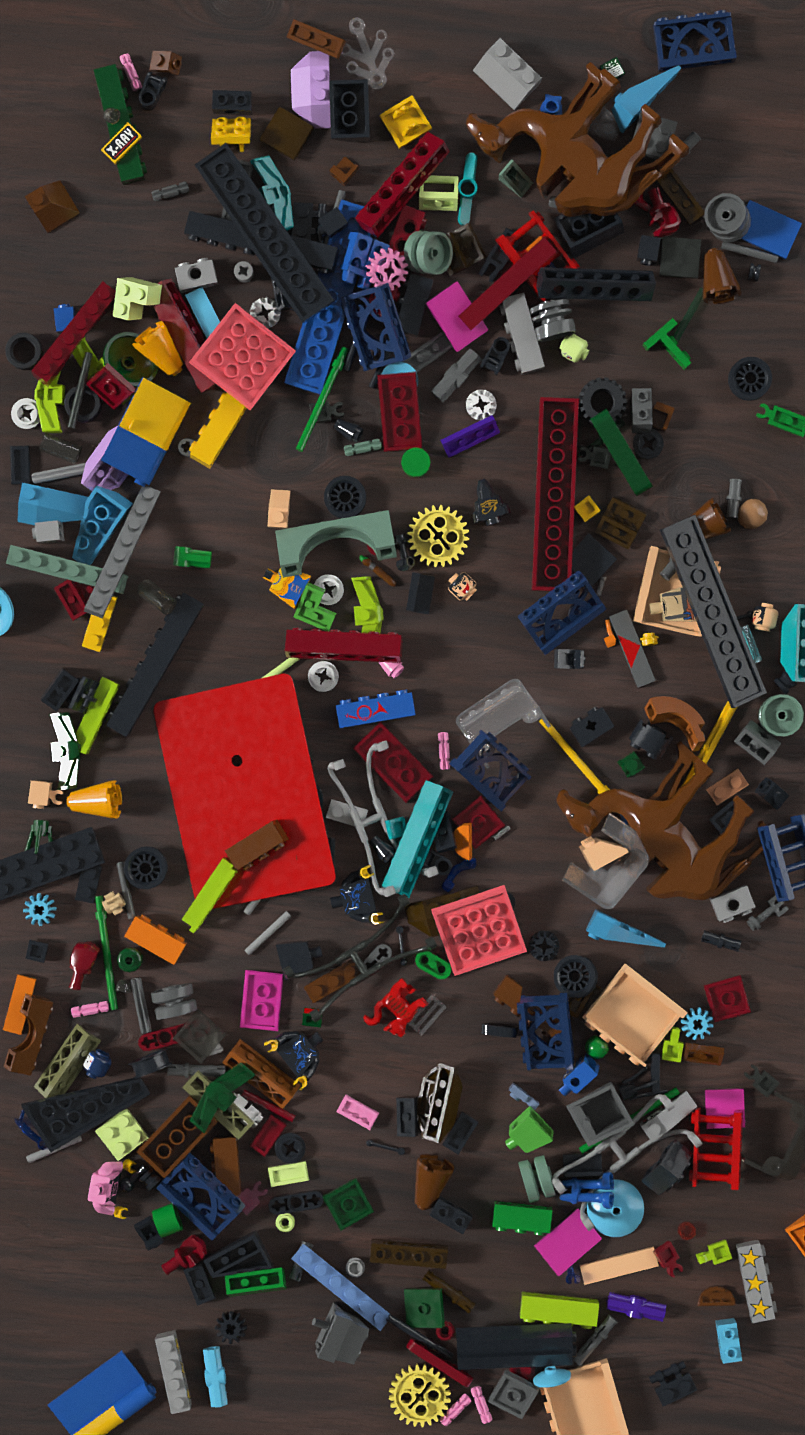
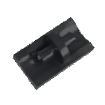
[67,676,100,714]

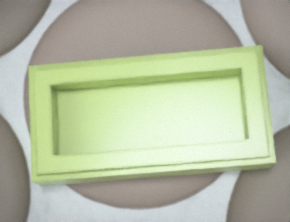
[268,1161,309,1187]

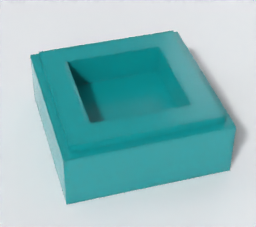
[385,816,406,839]

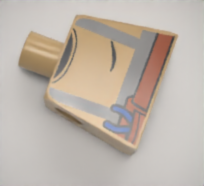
[649,587,696,622]

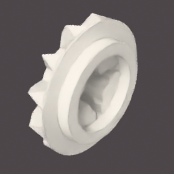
[250,298,281,328]
[466,390,497,420]
[11,398,40,429]
[314,574,344,605]
[308,661,339,692]

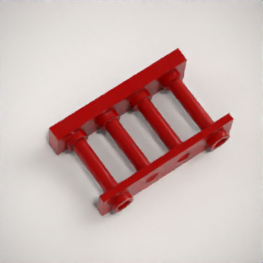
[495,210,580,301]
[689,1107,743,1190]

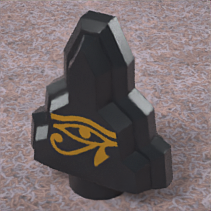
[473,479,511,526]

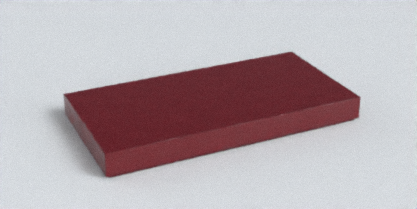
[377,371,422,452]
[353,722,434,803]

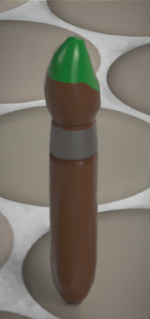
[360,555,397,587]

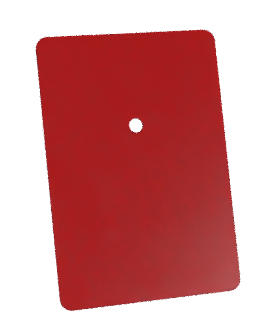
[154,673,336,909]

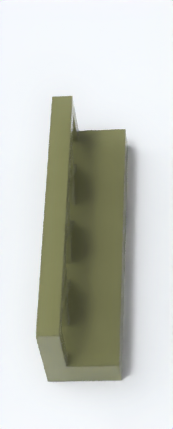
[34,1024,101,1098]
[182,1070,255,1140]

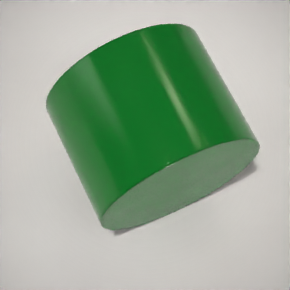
[401,448,430,478]
[152,1203,183,1238]

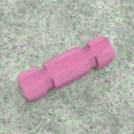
[120,53,142,91]
[438,732,450,770]
[71,1001,109,1018]
[471,1386,492,1424]
[440,1394,471,1426]

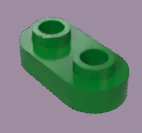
[415,951,451,979]

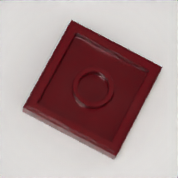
[86,363,136,410]
[451,796,505,849]
[703,975,751,1023]

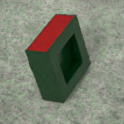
[302,1007,323,1028]

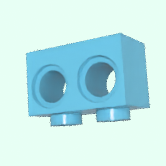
[715,1318,742,1364]

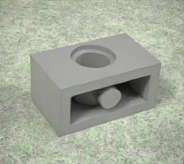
[175,258,218,293]
[32,520,65,544]
[710,885,755,923]

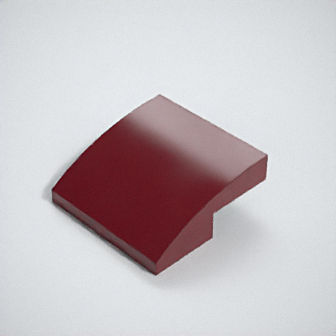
[54,580,94,621]

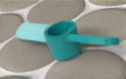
[458,153,478,226]

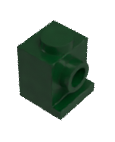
[617,751,645,778]

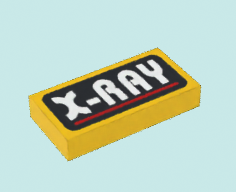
[101,123,142,164]

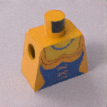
[263,568,311,609]

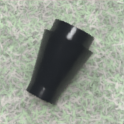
[334,419,364,443]
[369,835,396,864]

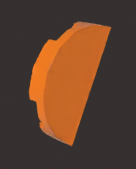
[454,823,472,861]

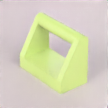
[419,175,458,211]

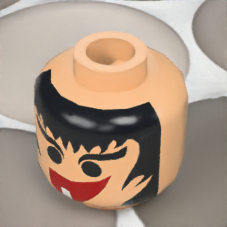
[448,572,477,601]
[751,603,778,632]

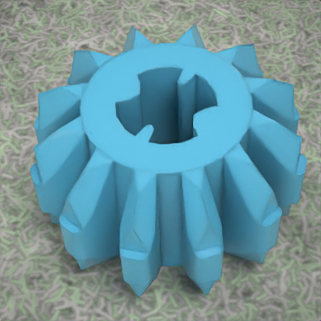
[23,893,57,926]
[680,1007,714,1040]

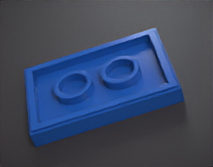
[741,200,802,259]

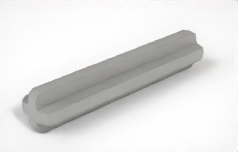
[32,463,85,484]

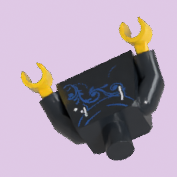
[330,865,384,924]
[264,1031,324,1090]

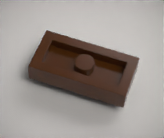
[683,1043,724,1066]

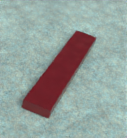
[458,237,557,330]

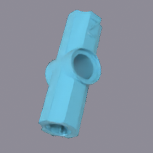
[203,1346,228,1408]

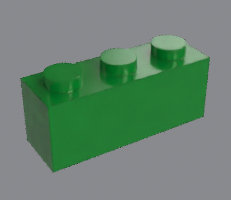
[492,1201,553,1236]
[225,1267,287,1297]

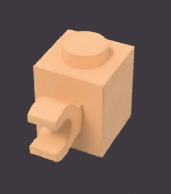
[28,780,64,809]

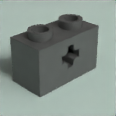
[631,388,653,433]
[734,720,781,765]

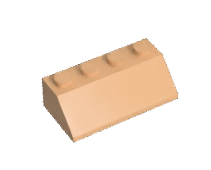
[579,836,628,871]

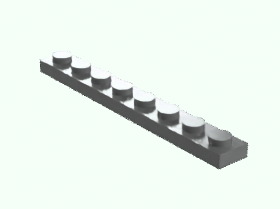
[84,485,161,618]

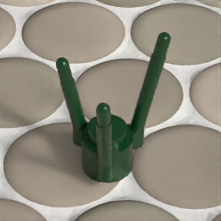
[25,820,53,854]

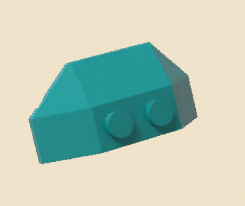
[780,604,805,682]

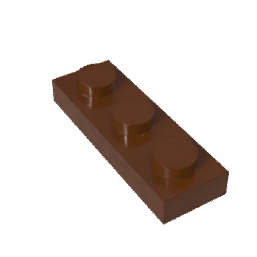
[287,19,346,59]
[304,959,361,1003]

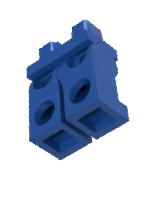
[339,232,390,290]

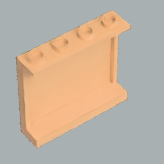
[633,546,721,637]
[582,964,688,1067]
[540,1358,629,1435]

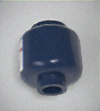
[83,1049,112,1079]

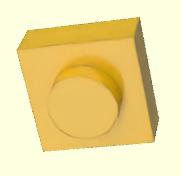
[574,496,601,522]

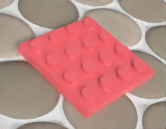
[189,303,296,410]
[431,885,527,976]

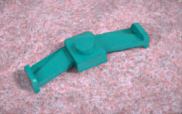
[250,156,294,231]

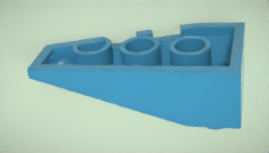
[611,65,681,133]
[72,486,133,565]
[586,909,666,947]

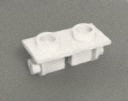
[227,1092,263,1129]

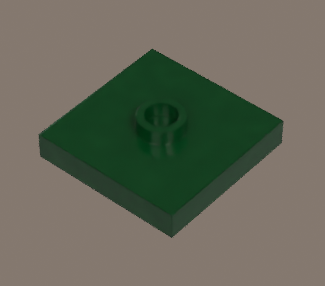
[322,1178,374,1231]
[404,1288,445,1328]

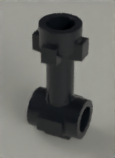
[394,534,415,572]

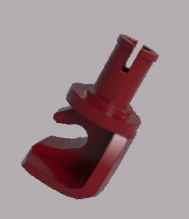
[647,188,681,237]
[69,941,100,990]
[161,1234,208,1275]

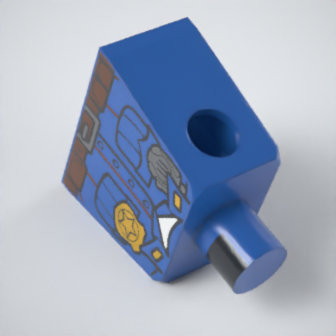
[558,1053,600,1096]

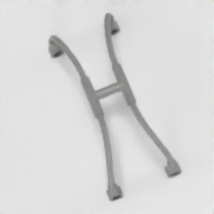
[328,740,438,897]
[552,1094,703,1231]

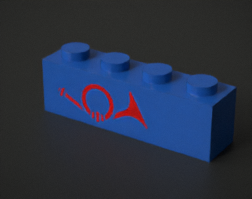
[336,689,416,728]

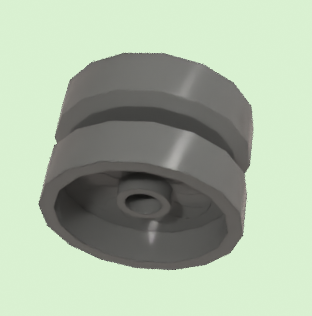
[704,193,751,242]
[151,983,198,1020]

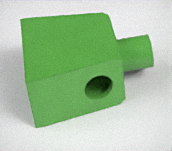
[505,1106,553,1153]

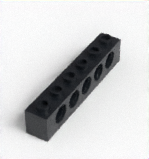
[536,267,656,301]

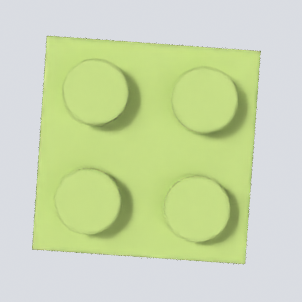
[95,1108,149,1161]

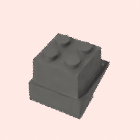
[566,1082,634,1147]
[312,1302,369,1365]

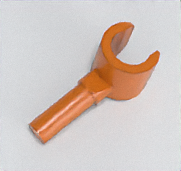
[603,619,616,648]

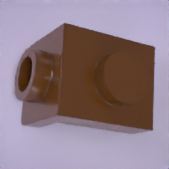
[149,51,182,75]

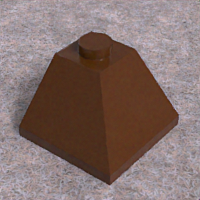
[25,180,80,233]

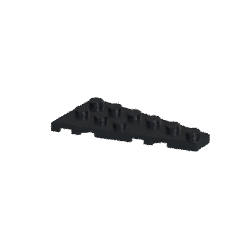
[21,1077,150,1152]

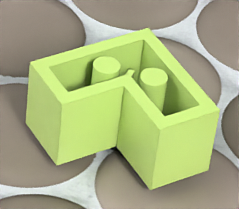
[113,277,162,320]

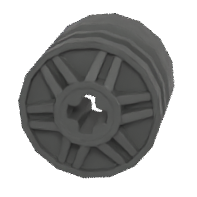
[530,299,576,342]

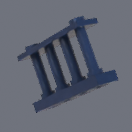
[757,814,805,902]

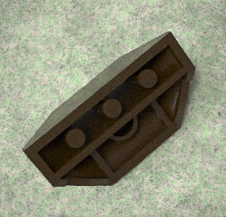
[404,885,479,937]
[417,1063,463,1143]

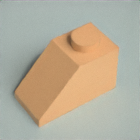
[268,489,291,529]

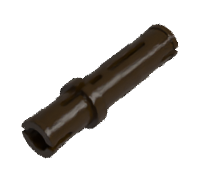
[422,1270,476,1314]

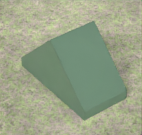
[498,159,533,198]

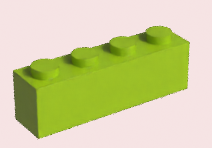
[520,1292,599,1329]

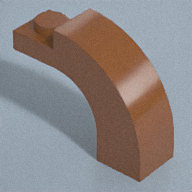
[644,696,705,752]

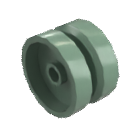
[404,231,453,275]
[758,694,804,737]
[518,1155,556,1203]

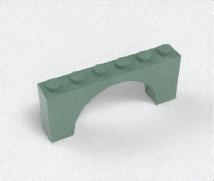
[275,510,397,578]
[6,545,128,594]

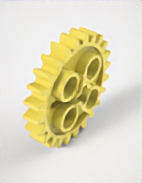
[407,505,469,567]
[389,1363,451,1427]

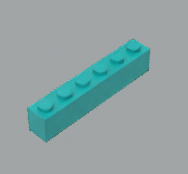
[382,780,453,898]

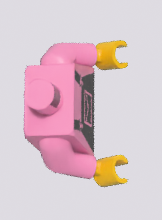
[88,1159,137,1219]

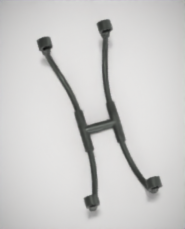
[282,894,437,1022]

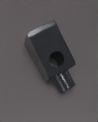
[276,941,323,980]

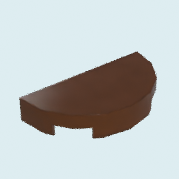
[697,1285,736,1306]

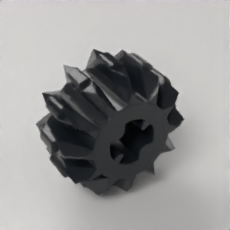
[215,1311,247,1344]

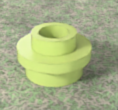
[276,1213,295,1232]

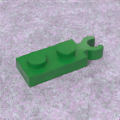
[756,404,805,438]

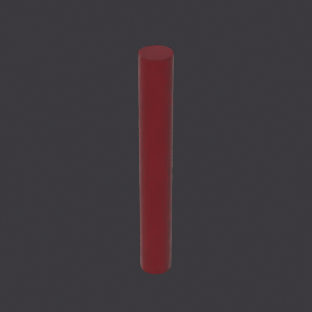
[241,1089,296,1122]

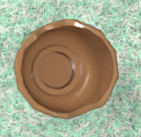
[738,499,768,529]

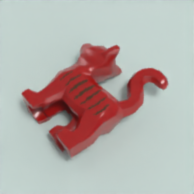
[363,978,429,1037]

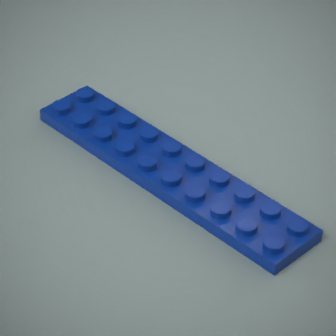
[284,200,371,395]

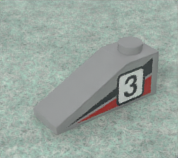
[639,1091,698,1142]

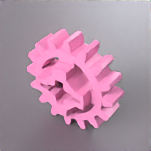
[366,248,408,291]

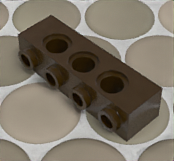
[370,1239,448,1269]

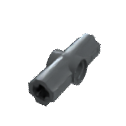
[431,349,482,402]

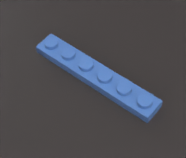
[291,1244,389,1331]

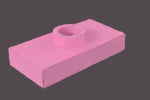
[336,1095,379,1130]

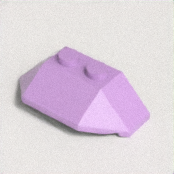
[291,51,331,129]
[81,426,128,491]

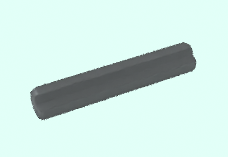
[131,977,151,1034]

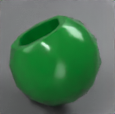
[585,1035,609,1059]

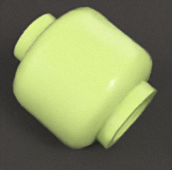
[560,334,589,363]

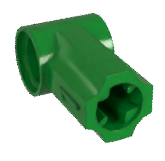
[173,546,212,568]

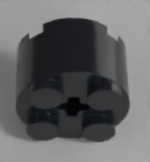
[629,718,674,760]

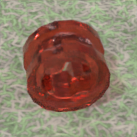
[677,1221,696,1240]

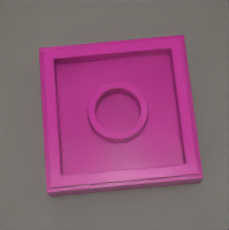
[705,1088,745,1129]

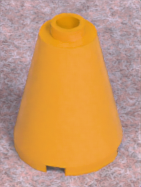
[132,321,183,376]
[67,780,122,819]

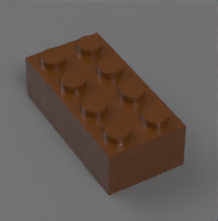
[137,1095,218,1178]

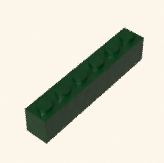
[93,64,147,185]

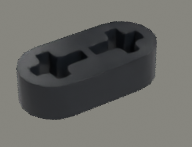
[481,1023,518,1038]

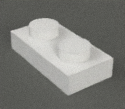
[326,799,368,826]

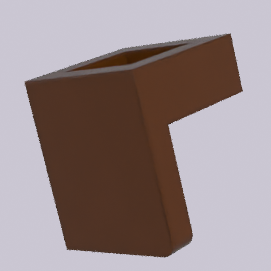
[329,157,359,186]
[652,401,675,431]

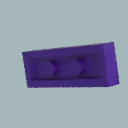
[440,415,500,458]

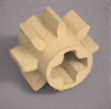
[102,891,126,915]

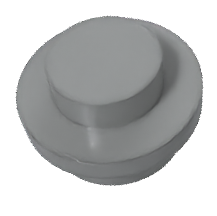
[346,1257,365,1277]

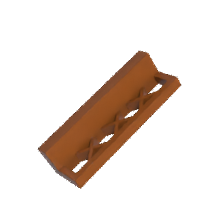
[222,1039,301,1109]

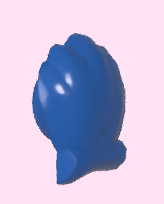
[540,94,562,115]

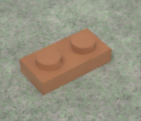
[706,769,749,806]

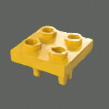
[379,95,432,149]
[211,117,251,152]

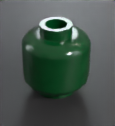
[117,947,143,973]

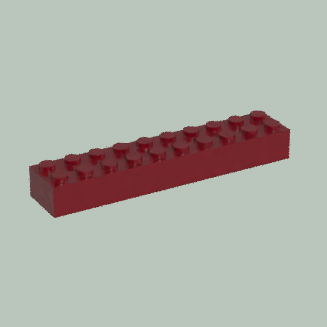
[531,397,579,592]

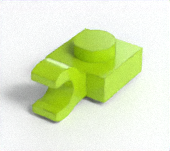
[661,1027,684,1062]
[696,1239,732,1265]

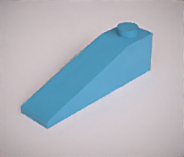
[18,483,88,525]

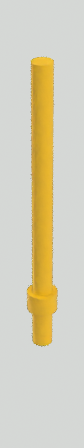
[539,716,610,794]

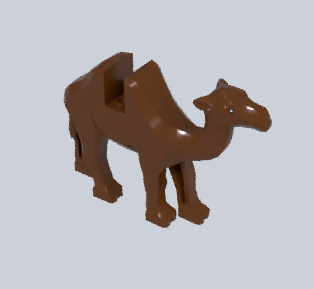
[466,62,689,217]
[556,741,766,900]

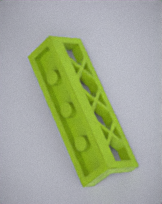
[76,677,120,754]
[182,857,238,933]

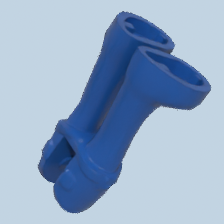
[559,1172,614,1209]

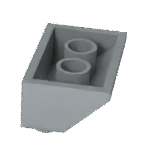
[473,38,542,111]

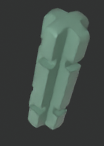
[344,439,382,456]

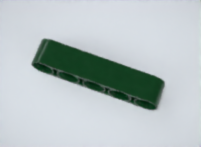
[590,409,653,497]

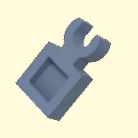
[509,1082,539,1110]

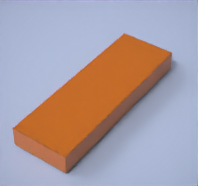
[3,974,37,1035]

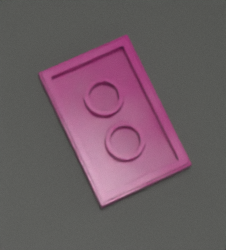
[425,281,488,352]
[240,970,284,1031]
[534,1209,602,1276]

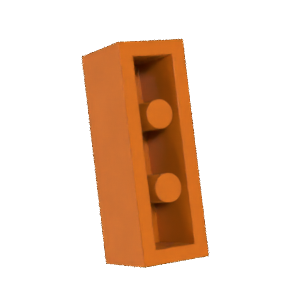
[124,914,187,965]

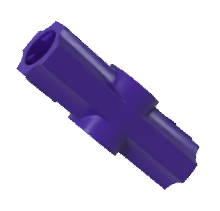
[606,1292,666,1322]

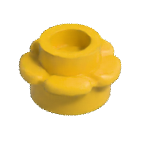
[640,633,659,646]

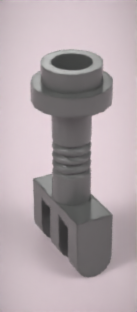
[747,894,789,931]

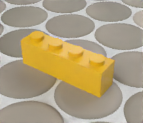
[189,392,247,469]

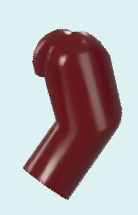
[634,193,652,213]

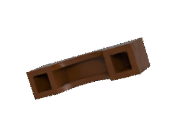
[493,974,562,1039]
[3,993,53,1076]

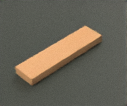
[579,1246,659,1285]

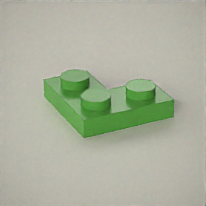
[294,582,337,631]

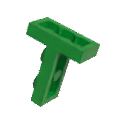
[642,318,691,370]

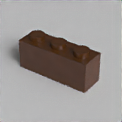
[225,820,289,871]
[210,1135,242,1195]

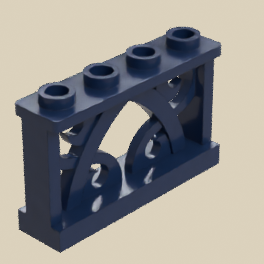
[653,10,737,72]
[341,283,412,371]
[518,571,606,655]
[449,730,532,812]
[517,993,574,1070]
[156,1153,245,1240]

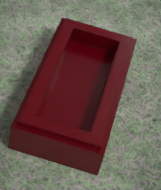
[250,1114,287,1157]

